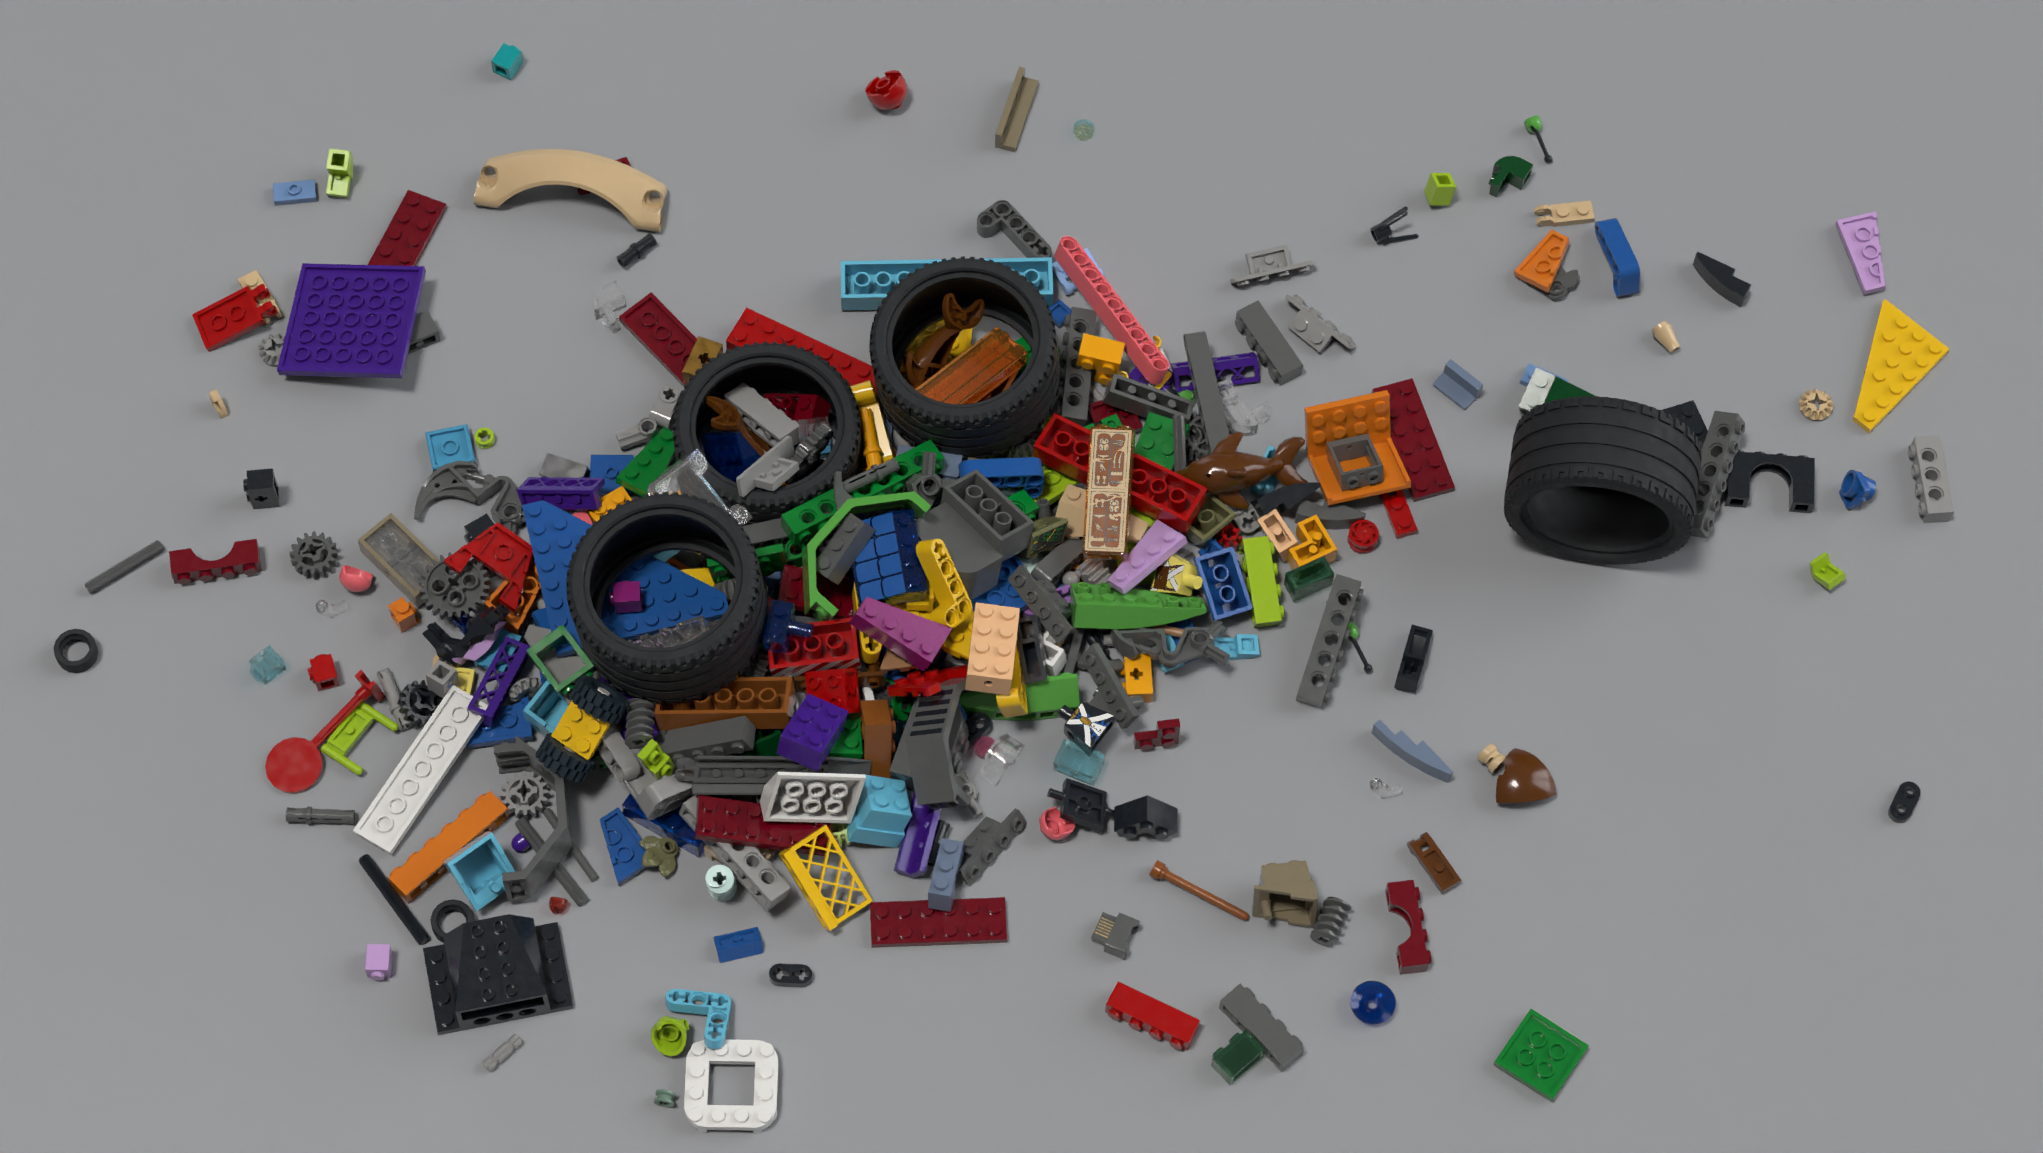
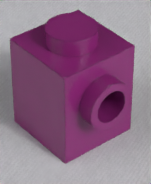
[609,581,642,613]

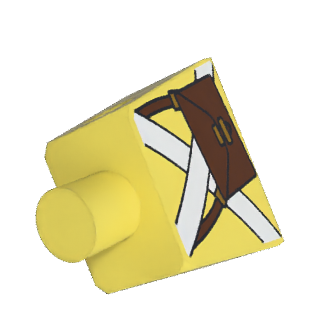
[1150,554,1202,597]

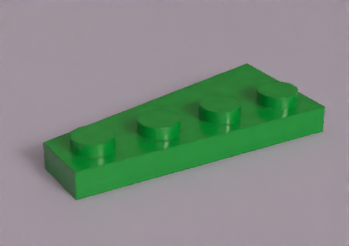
[616,427,675,497]

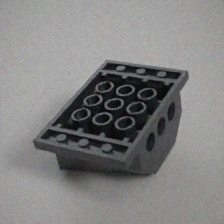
[423,914,574,1035]

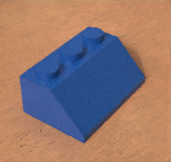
[1193,546,1253,621]

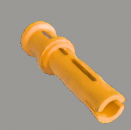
[859,408,882,470]

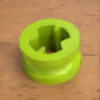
[475,427,495,449]

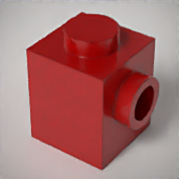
[307,654,340,692]

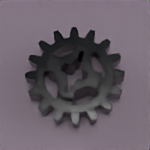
[397,680,443,728]

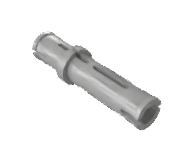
[377,668,413,731]

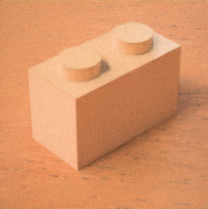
[1257,509,1299,563]

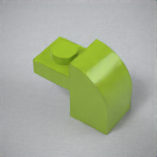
[326,148,353,198]

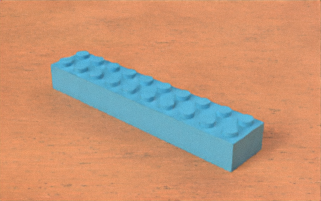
[841,257,1053,310]

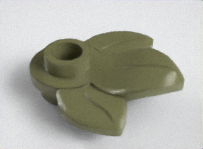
[639,836,678,877]

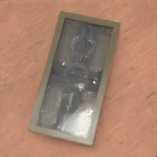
[358,513,450,608]

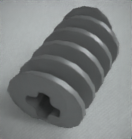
[625,698,655,749]
[1310,897,1352,947]

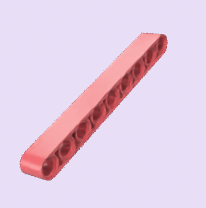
[1055,236,1169,385]

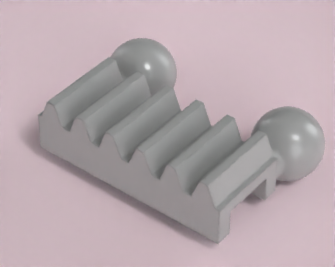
[1062,555,1112,586]

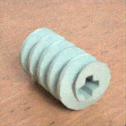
[705,865,737,902]

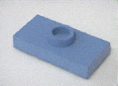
[273,180,317,205]

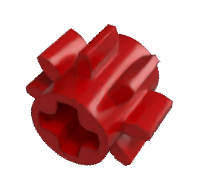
[1215,523,1243,550]

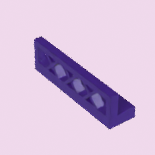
[1170,352,1260,393]
[517,477,605,510]
[467,636,530,727]
[894,791,941,879]

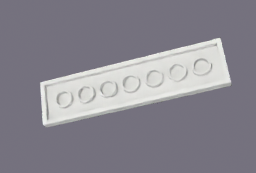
[353,685,488,855]

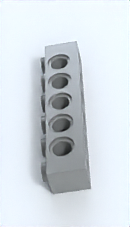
[679,795,791,912]

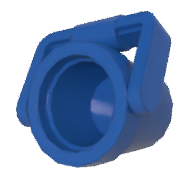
[1839,470,1876,509]

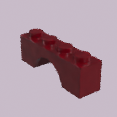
[169,539,262,585]
[1385,880,1432,975]

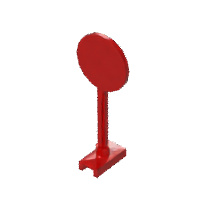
[265,670,386,794]

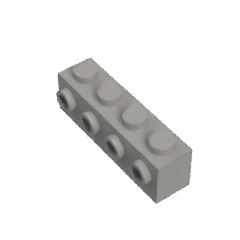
[724,382,801,447]

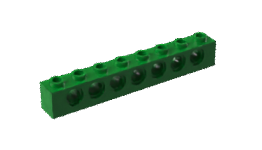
[781,440,945,546]

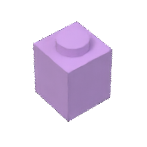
[365,944,393,981]

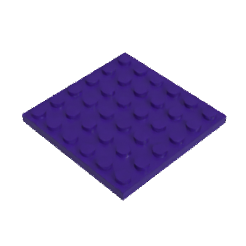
[277,263,426,379]

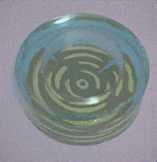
[1073,119,1094,141]

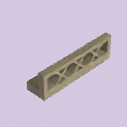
[995,67,1039,152]

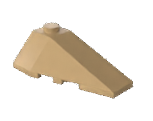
[1055,484,1149,543]

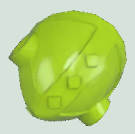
[651,1016,689,1057]

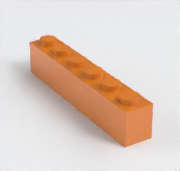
[388,791,510,904]

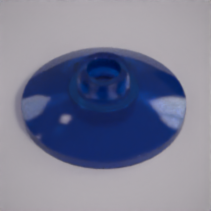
[1350,981,1396,1025]

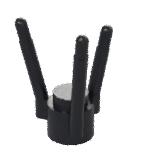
[1370,206,1419,245]

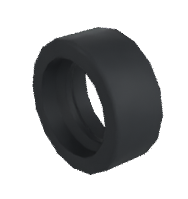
[53,629,98,673]
[430,899,474,943]

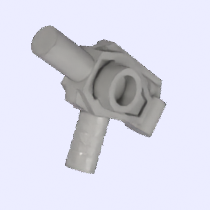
[955,770,983,818]

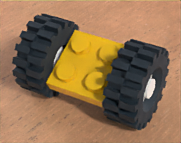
[536,675,630,782]

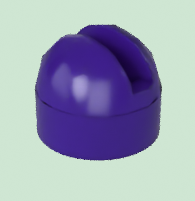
[511,833,531,852]

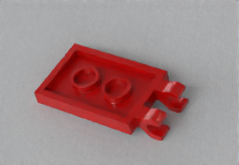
[192,284,278,352]

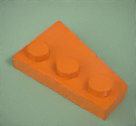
[1514,229,1569,293]

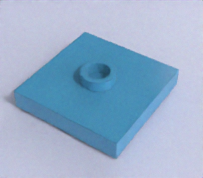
[425,424,476,472]

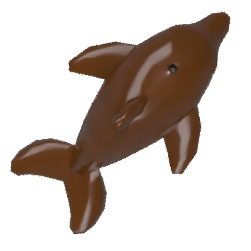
[903,293,984,395]
[705,396,825,485]
[1176,432,1308,509]

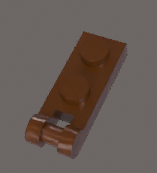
[1407,832,1461,894]

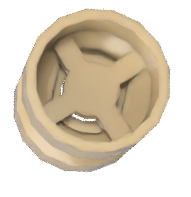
[1477,743,1506,774]

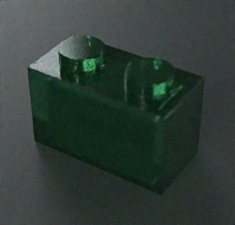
[1284,556,1334,602]
[1211,1030,1265,1085]

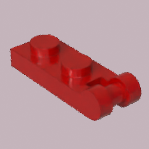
[1379,489,1418,539]

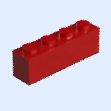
[1105,981,1200,1051]

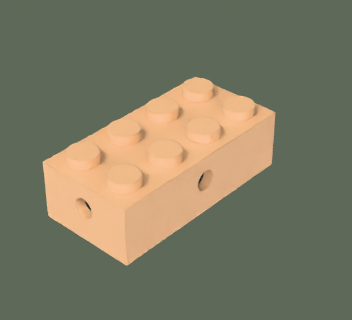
[965,603,1020,696]

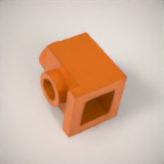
[388,597,421,633]

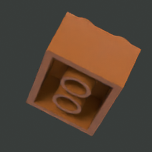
[860,699,896,778]

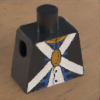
[1058,702,1114,756]

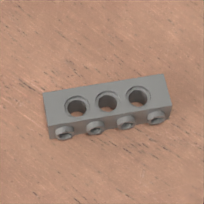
[1908,436,1954,523]

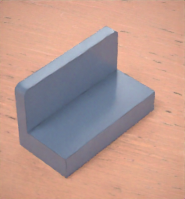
[1433,359,1483,410]

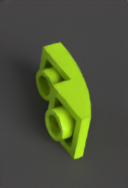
[637,739,675,781]

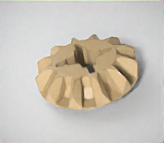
[1799,388,1834,420]

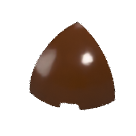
[1496,748,1556,803]

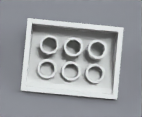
[760,772,866,823]

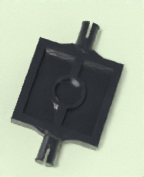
[1047,778,1114,832]

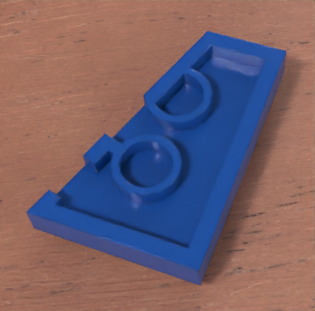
[600,808,647,886]

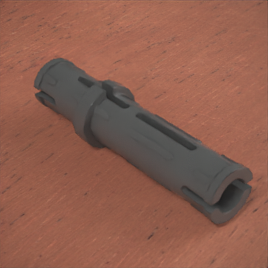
[842,457,900,493]
[286,806,355,824]

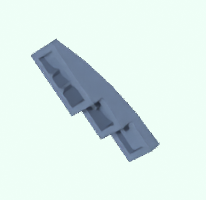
[1372,720,1453,783]

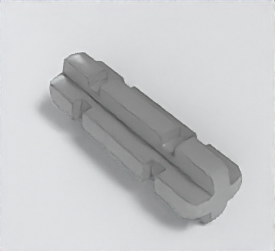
[483,1034,522,1072]

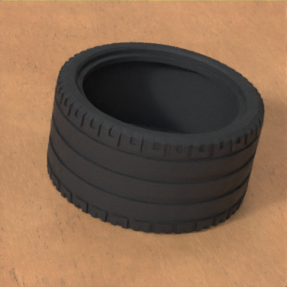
[869,256,1060,460]
[673,341,862,526]
[1504,396,1702,565]
[566,492,768,704]

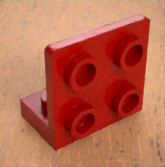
[805,668,861,713]

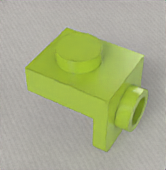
[1810,552,1846,590]

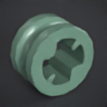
[654,1089,676,1108]

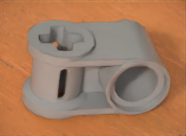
[649,385,679,429]

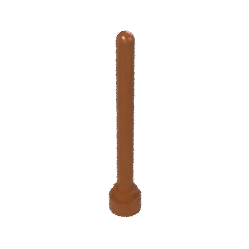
[1149,860,1249,921]

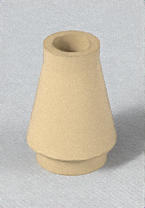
[1652,321,1681,353]

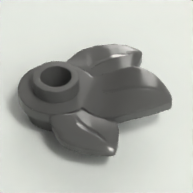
[1546,265,1579,300]

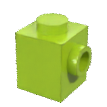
[1424,173,1456,206]

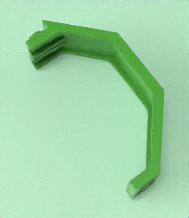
[802,491,931,621]

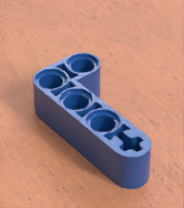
[1594,218,1640,297]
[958,457,1045,499]

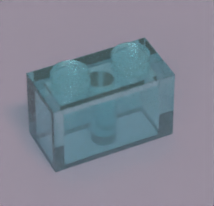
[1053,739,1105,787]

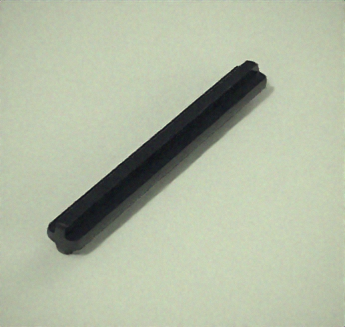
[359,854,429,945]

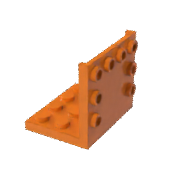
[1304,390,1411,505]

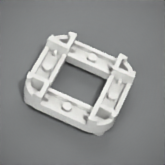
[684,1039,779,1134]

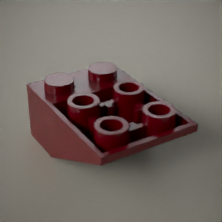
[764,393,831,443]

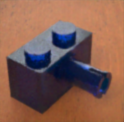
[762,599,814,654]

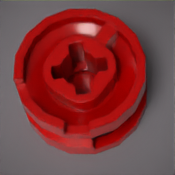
[1348,520,1379,554]

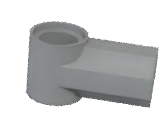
[615,417,659,450]

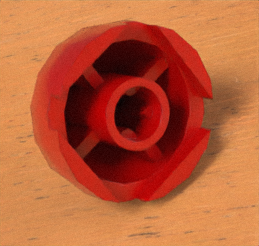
[865,70,907,110]

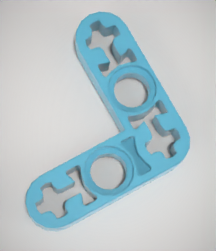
[665,989,731,1049]

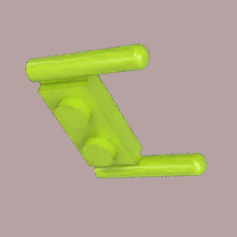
[320,702,399,775]

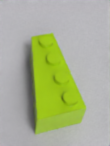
[1238,536,1284,628]

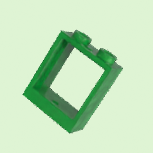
[526,624,596,697]

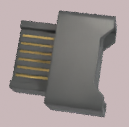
[1091,912,1140,960]

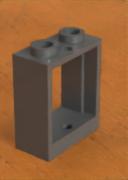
[1326,433,1383,491]

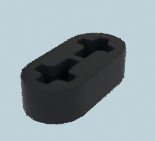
[769,963,813,988]

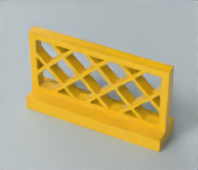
[778,825,873,931]

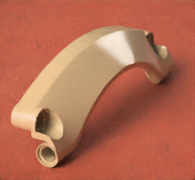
[474,149,667,232]

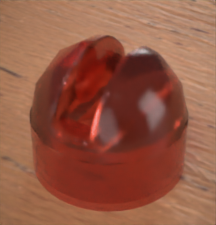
[549,897,568,914]

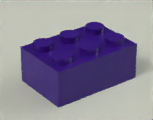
[777,694,849,771]

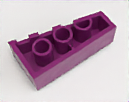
[849,597,952,672]

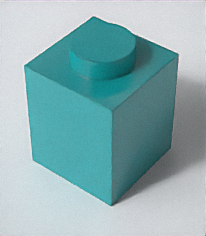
[491,43,523,81]

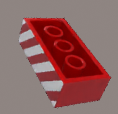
[766,617,861,677]

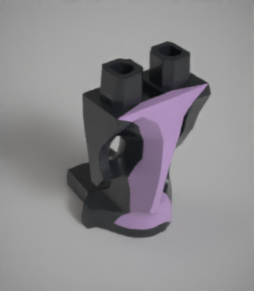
[422,603,511,667]

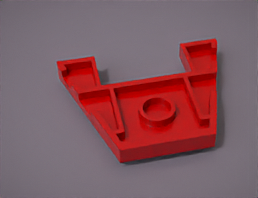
[443,522,533,612]
[887,664,968,697]

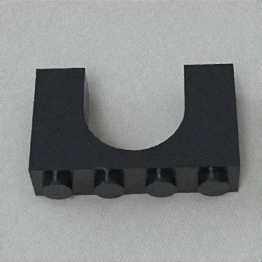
[1724,450,1815,513]

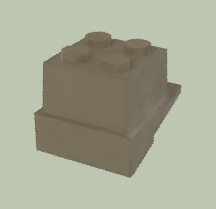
[1252,860,1318,927]

